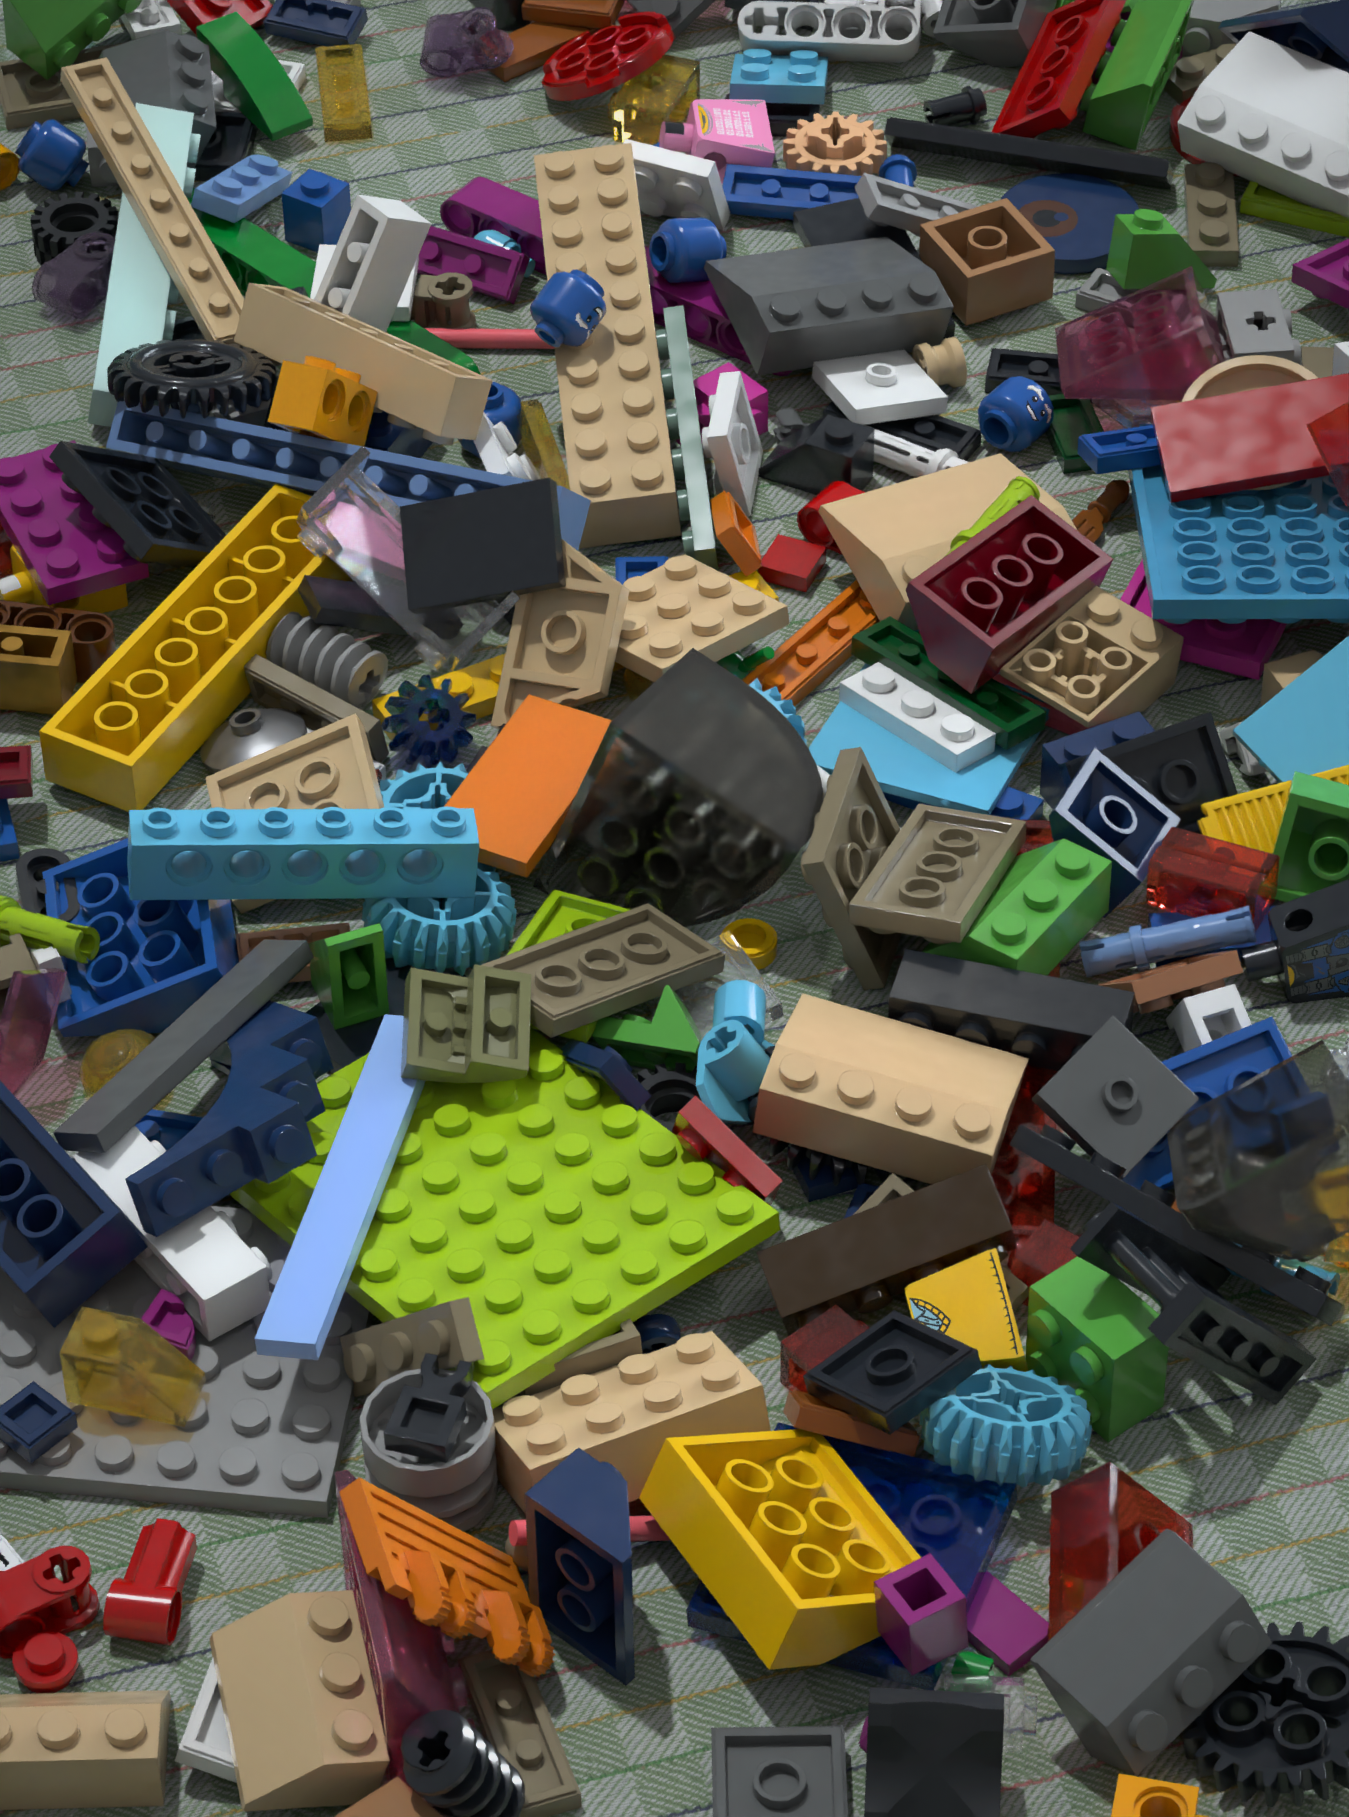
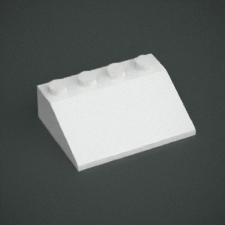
[1177,31,1349,218]

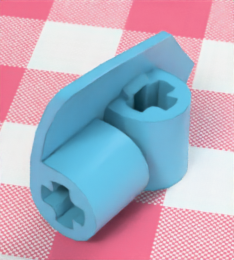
[696,980,775,1125]

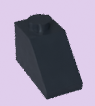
[758,414,874,495]

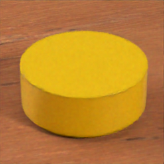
[720,918,777,971]

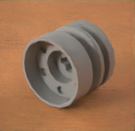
[359,1369,499,1532]

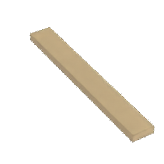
[60,57,245,347]

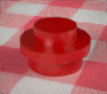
[12,1631,79,1693]

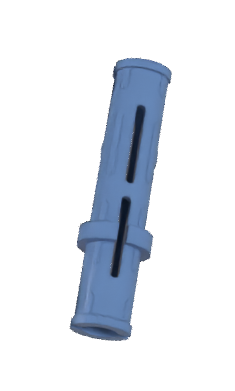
[1079,906,1257,978]

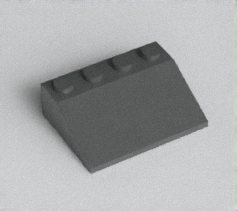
[704,236,954,375]

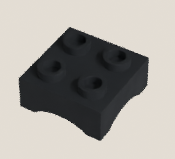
[864,1687,1005,1817]

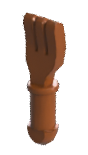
[1072,479,1130,543]

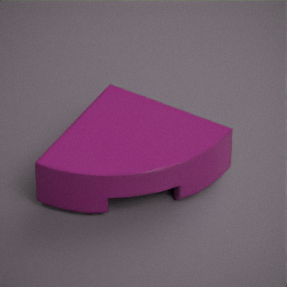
[132,1288,196,1364]

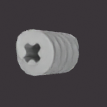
[266,612,388,708]

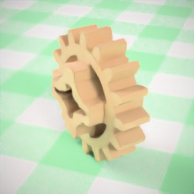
[783,112,887,176]

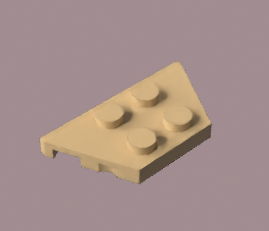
[491,538,629,729]

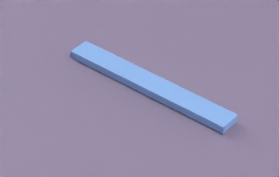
[254,1014,426,1360]

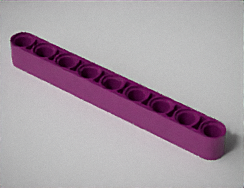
[440,176,793,377]

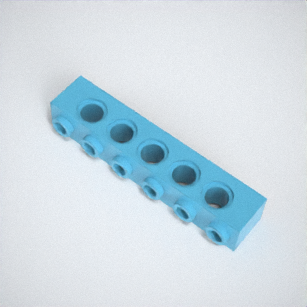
[127,806,479,900]

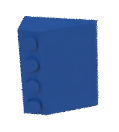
[42,838,239,1037]

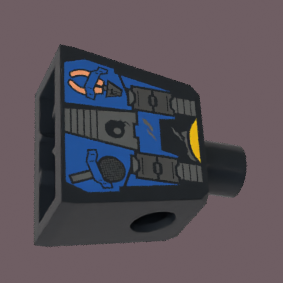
[1240,879,1349,1004]

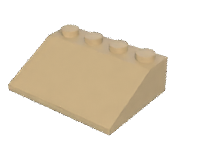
[818,453,1078,630]
[753,994,1029,1184]

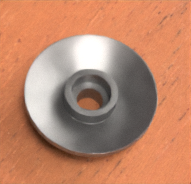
[200,708,307,773]

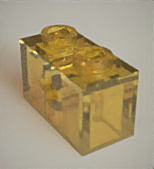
[607,54,700,146]

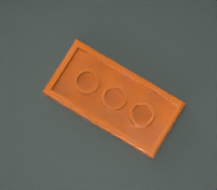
[444,695,628,878]

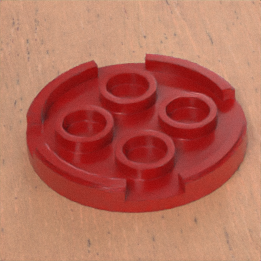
[541,12,674,101]

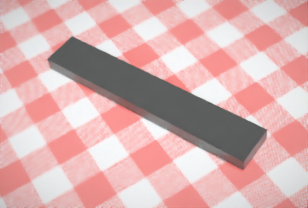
[53,939,314,1153]

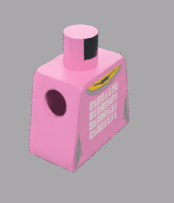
[659,99,775,184]

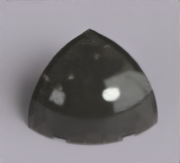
[533,648,823,927]

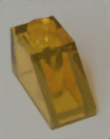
[60,1306,206,1427]

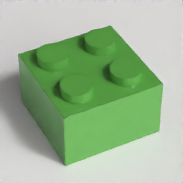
[1025,1256,1169,1442]

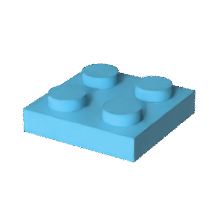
[730,48,828,104]

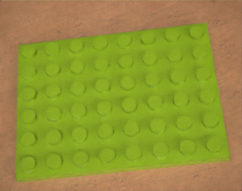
[229,1028,780,1410]

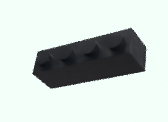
[888,949,1135,1071]

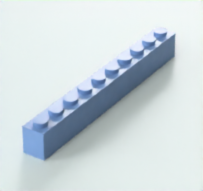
[106,401,591,550]

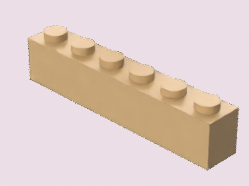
[234,283,493,445]

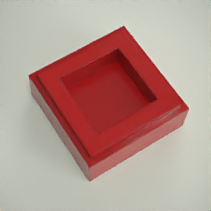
[758,534,827,592]

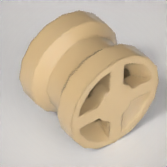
[912,337,967,388]

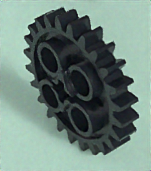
[1179,1622,1349,1807]

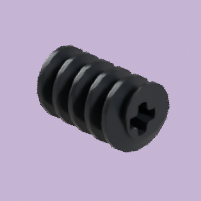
[401,1709,525,1817]

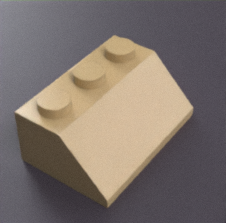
[210,1590,390,1812]
[0,1690,171,1810]

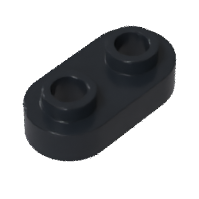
[16,848,80,922]

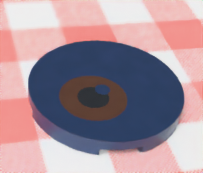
[1000,173,1139,274]

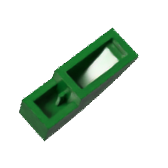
[196,12,313,141]

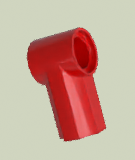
[103,1518,197,1646]

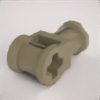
[410,272,476,329]

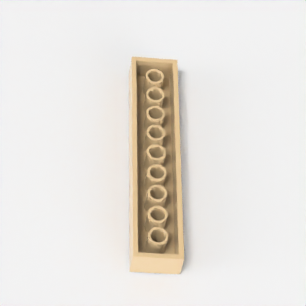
[534,143,681,549]

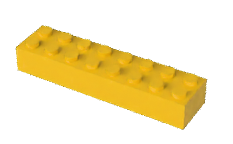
[39,484,364,812]

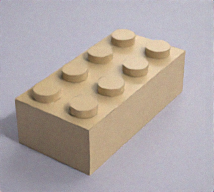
[492,1331,771,1514]

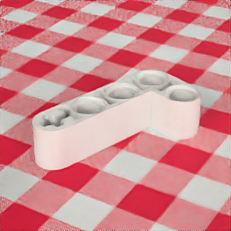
[737,0,922,63]

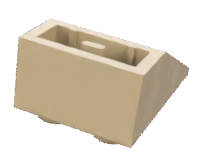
[1000,586,1184,728]

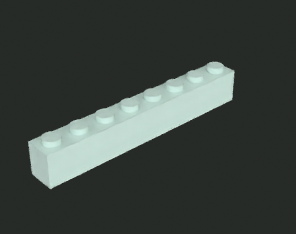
[88,103,201,427]

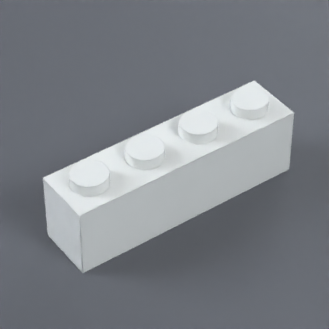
[314,195,432,332]
[72,1125,273,1342]

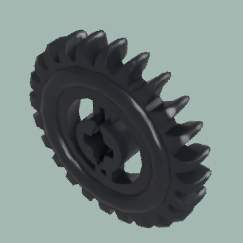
[107,339,277,419]

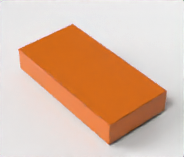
[710,490,762,577]

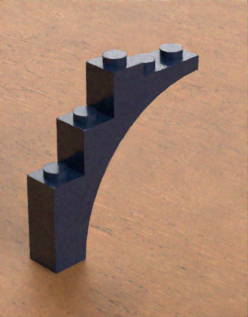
[125,1000,334,1237]

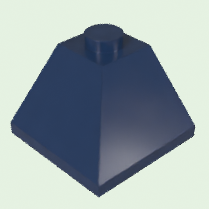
[1049,748,1181,918]

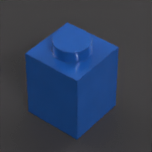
[281,168,351,253]

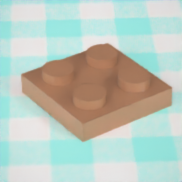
[1099,950,1243,1014]

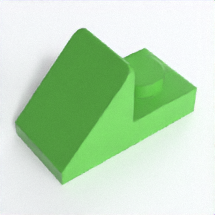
[592,985,703,1073]

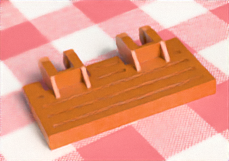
[339,1477,556,1677]

